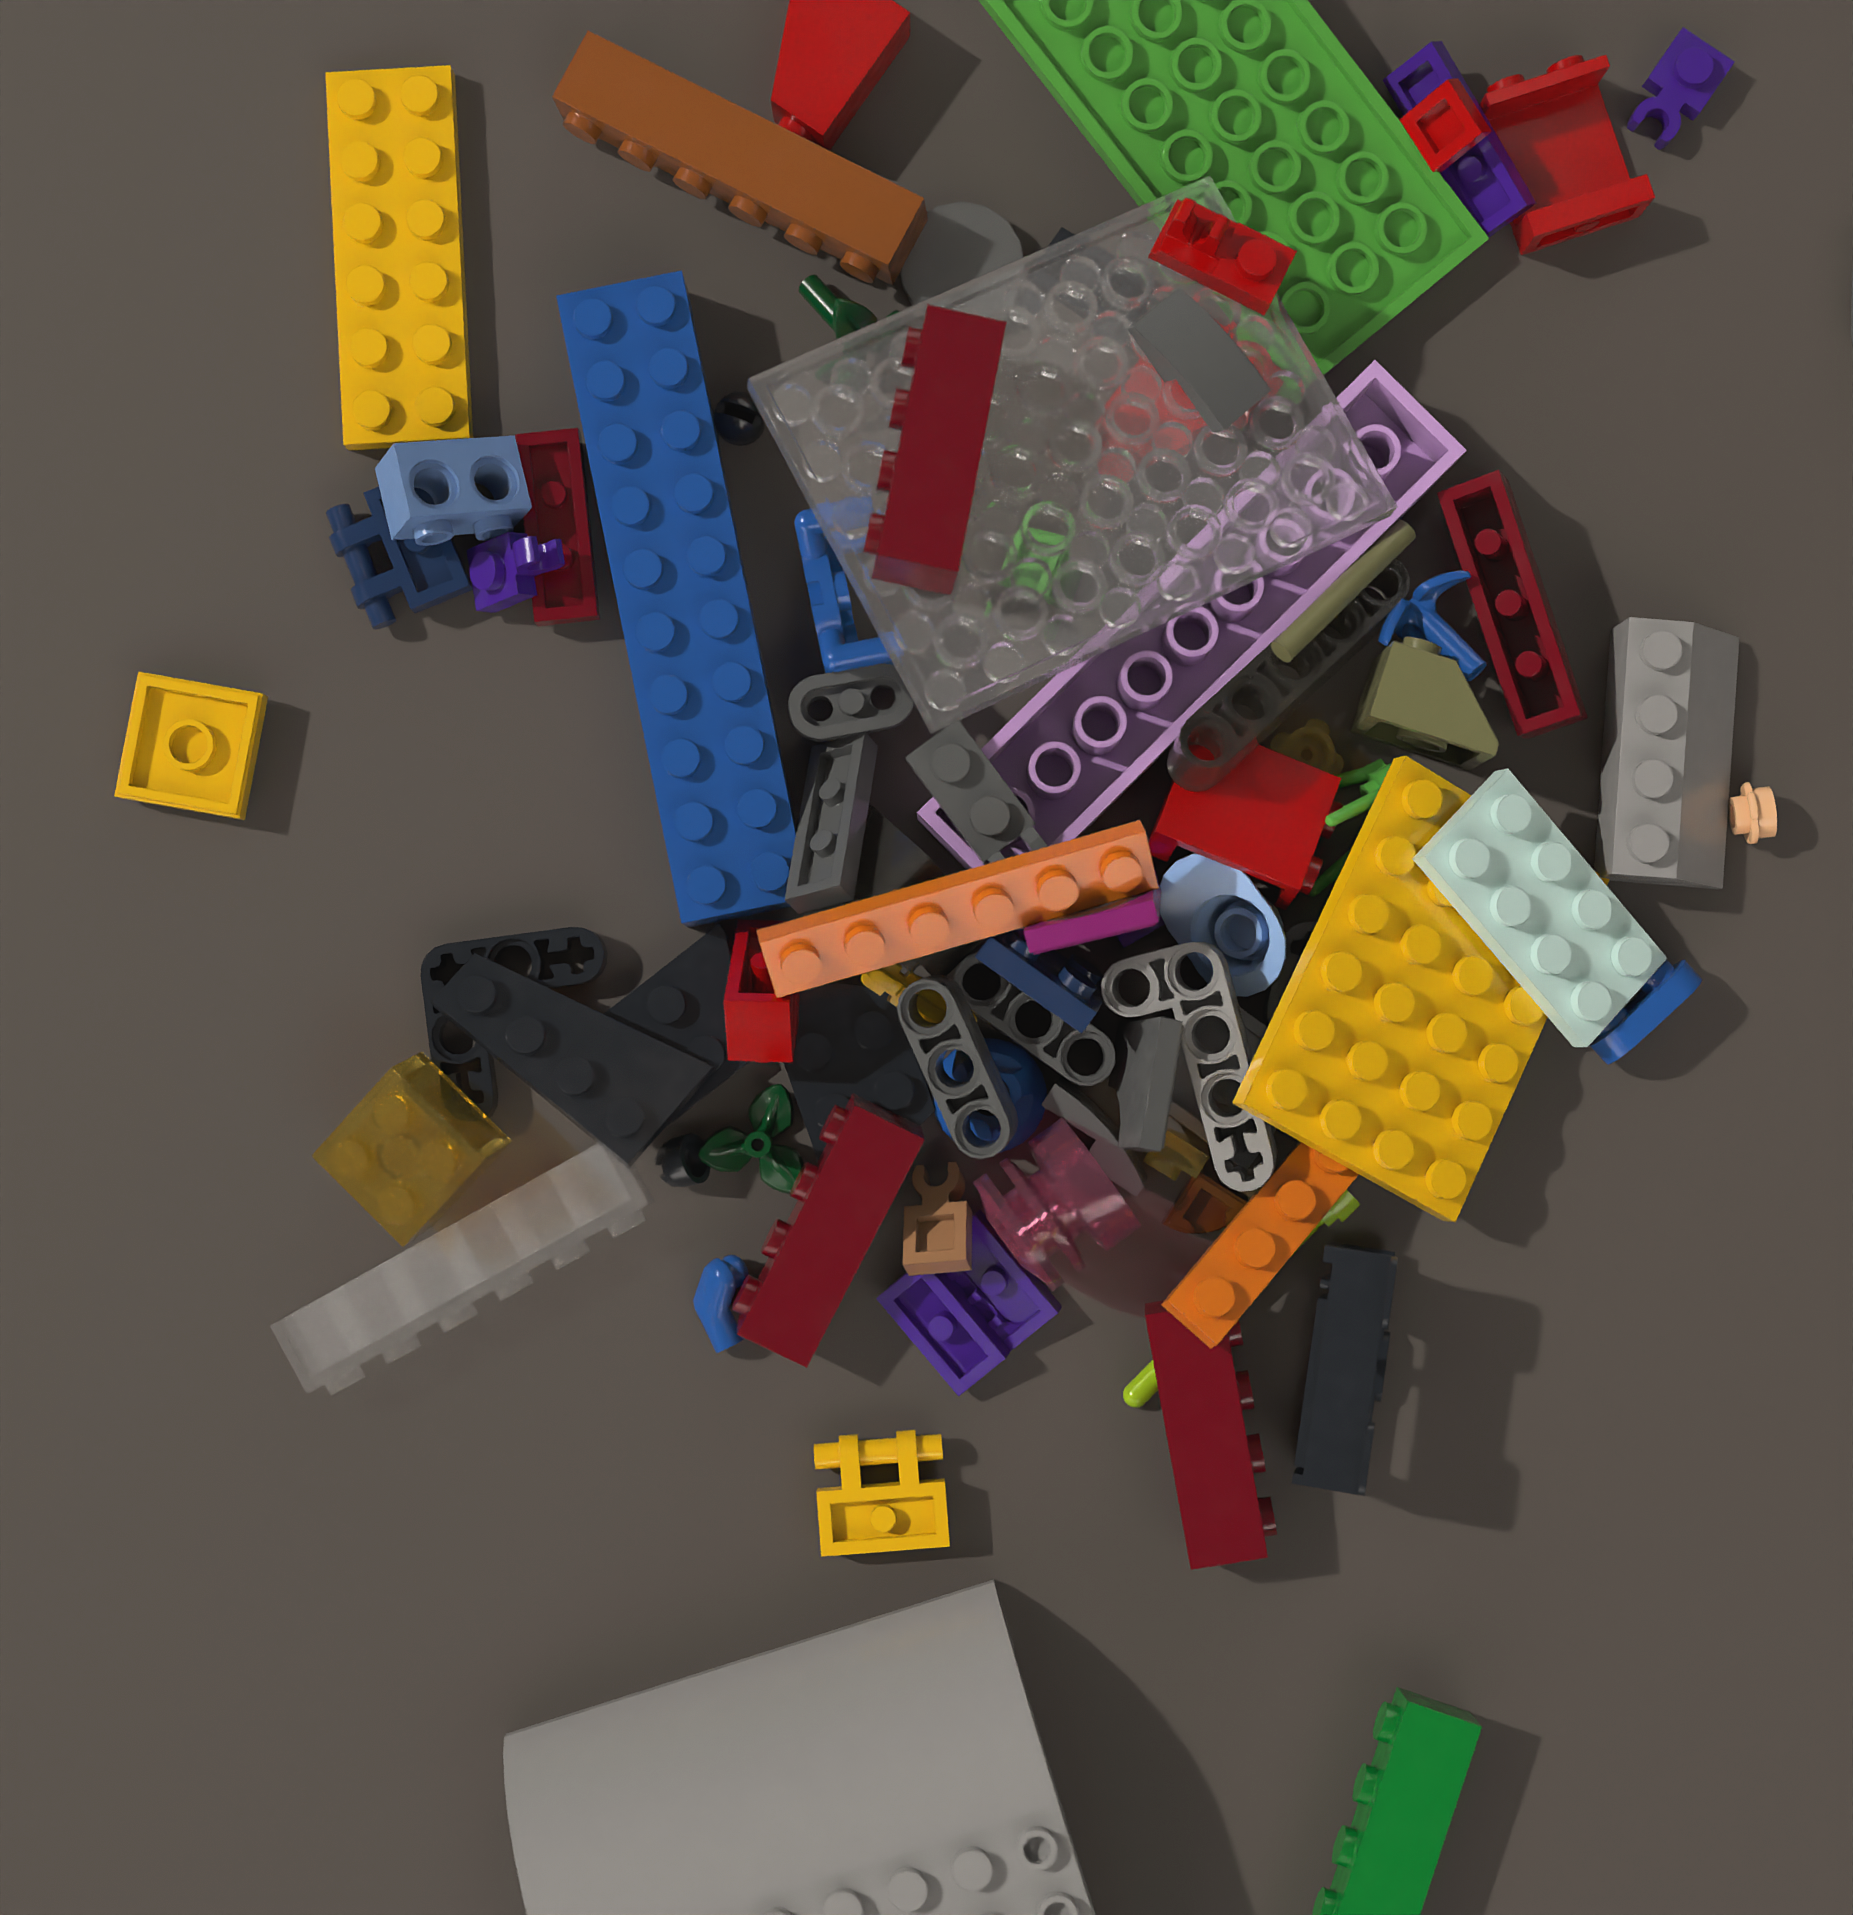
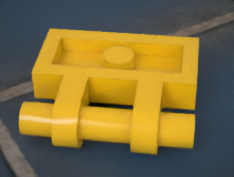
[814,1430,950,1557]

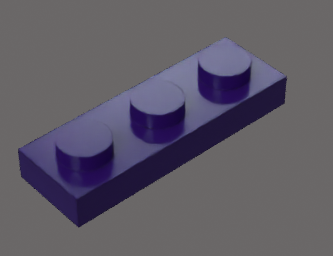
[1383,41,1537,237]

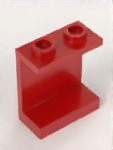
[1479,55,1655,255]
[1148,720,1343,910]

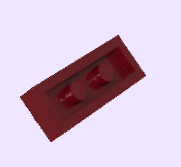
[515,428,600,626]

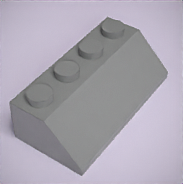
[1594,617,1739,889]

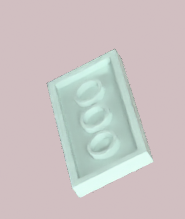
[1412,769,1667,1047]

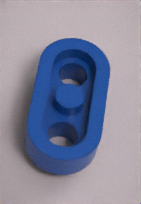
[1589,959,1703,1065]

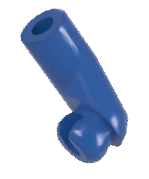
[693,1255,749,1353]

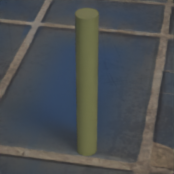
[1271,520,1416,662]

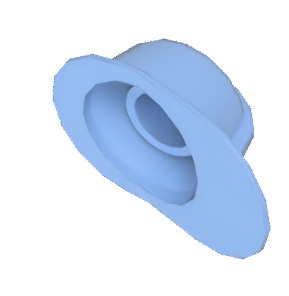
[1160,853,1286,997]

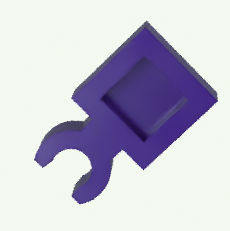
[1627,27,1735,150]

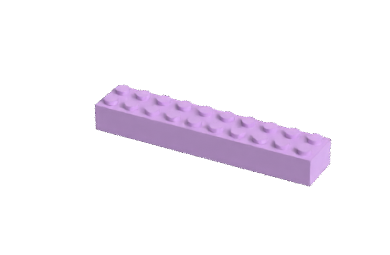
[917,360,1467,870]

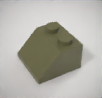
[1350,637,1499,771]

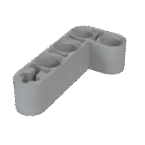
[1101,942,1278,1192]

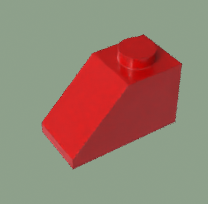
[724,919,800,1063]

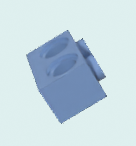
[375,435,532,546]

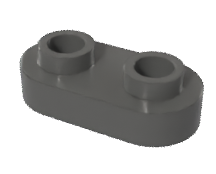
[788,664,915,742]

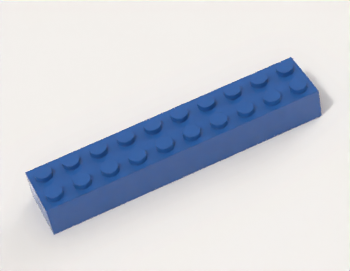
[556,270,797,928]

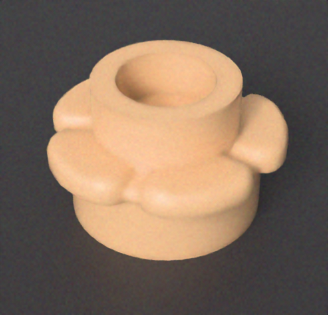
[1728,782,1777,844]

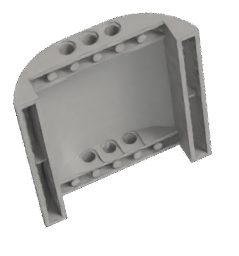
[503,1579,1096,1915]

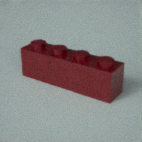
[863,304,1007,596]
[1437,469,1588,739]
[732,1093,925,1368]
[1145,1300,1277,1570]

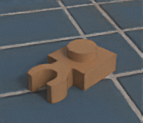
[903,1162,972,1276]

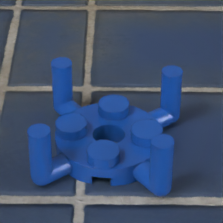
[794,497,903,673]

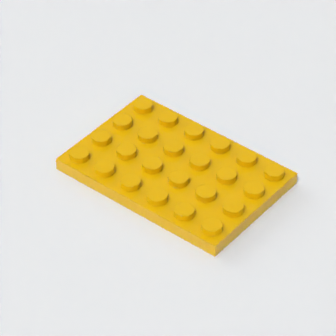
[1232,756,1609,1222]

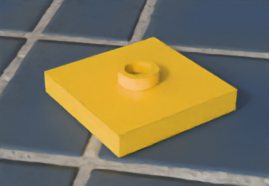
[114,671,268,820]

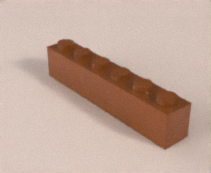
[552,30,928,286]

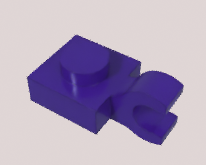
[466,532,565,613]

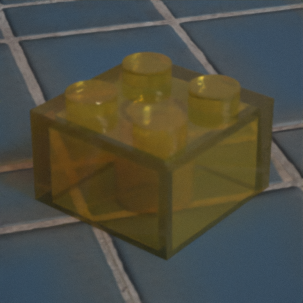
[311,1051,512,1247]

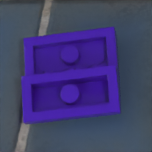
[876,1209,1063,1397]

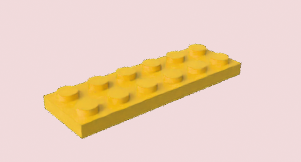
[325,65,473,450]

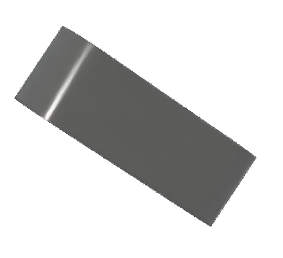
[953,953,1115,1086]
[897,974,1018,1159]

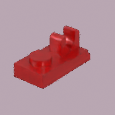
[1148,197,1297,316]

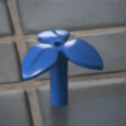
[1378,570,1487,681]

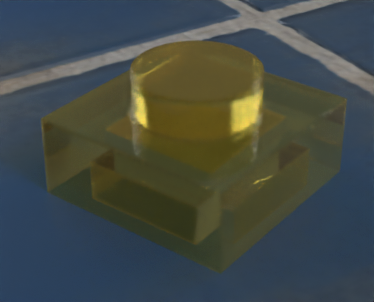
[1143,1130,1209,1181]

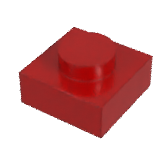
[1399,78,1492,172]

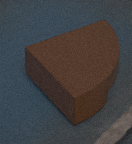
[1161,1170,1247,1234]

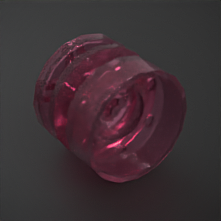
[973,1117,1141,1292]

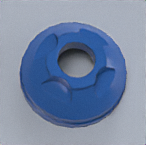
[932,1038,1047,1152]

